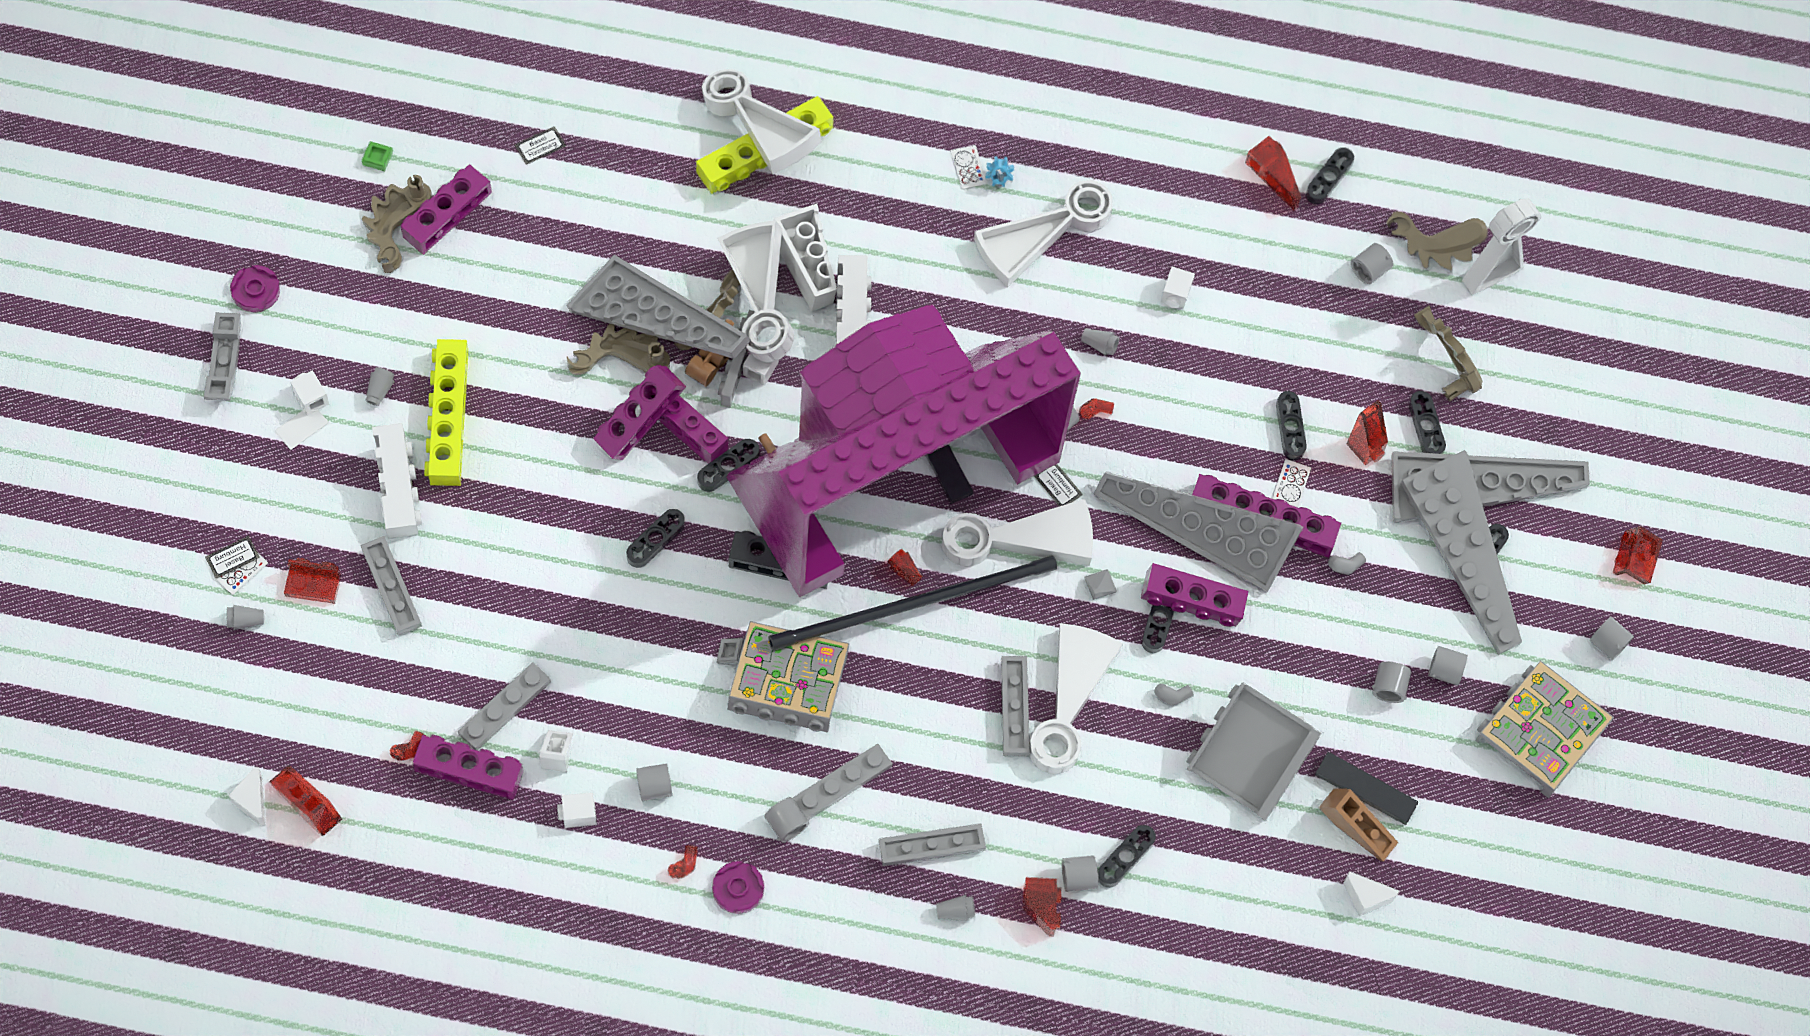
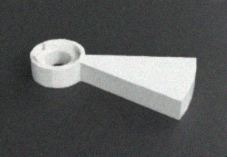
[702,69,822,174]
[974,180,1113,287]
[1462,198,1542,295]
[717,220,794,362]
[942,499,1093,567]
[1029,623,1123,775]

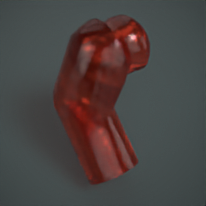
[1079,398,1115,419]
[390,731,426,761]
[668,845,698,879]

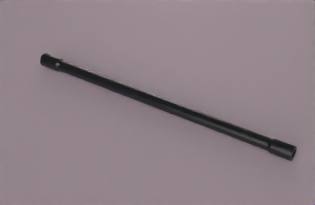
[768,555,1057,650]

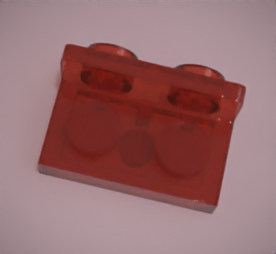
[1613,526,1663,585]
[284,558,341,604]

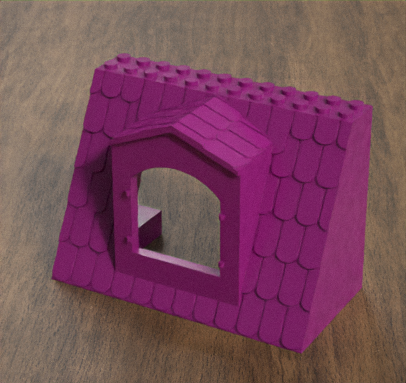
[726,305,1081,598]

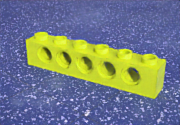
[696,96,833,194]
[424,339,469,486]

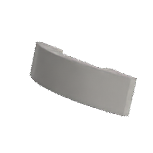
[204,312,241,401]

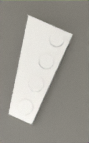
[773,204,837,311]
[836,255,871,345]
[372,423,422,539]

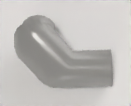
[1328,552,1366,575]
[1154,684,1194,706]

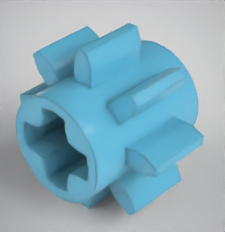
[985,156,1014,187]

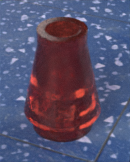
[887,549,924,586]

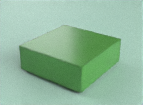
[362,141,393,172]

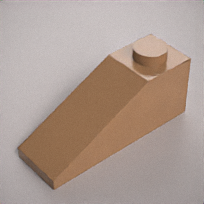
[1319,788,1398,861]

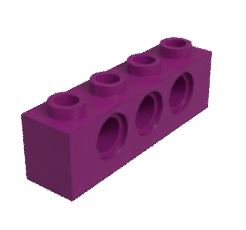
[401,164,492,255]
[593,365,686,460]
[651,387,728,464]
[1140,563,1249,627]
[412,735,524,800]

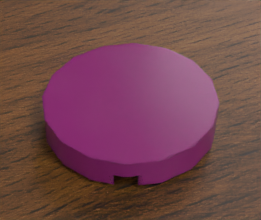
[230,265,280,312]
[712,861,765,914]

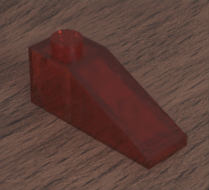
[1245,136,1301,211]
[1346,400,1388,466]
[269,765,343,837]

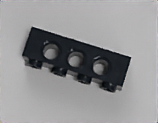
[728,531,828,589]

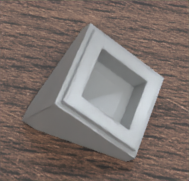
[1084,569,1117,600]
[716,638,744,664]

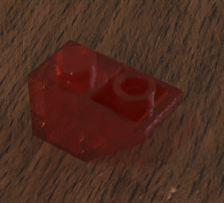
[1023,877,1062,937]

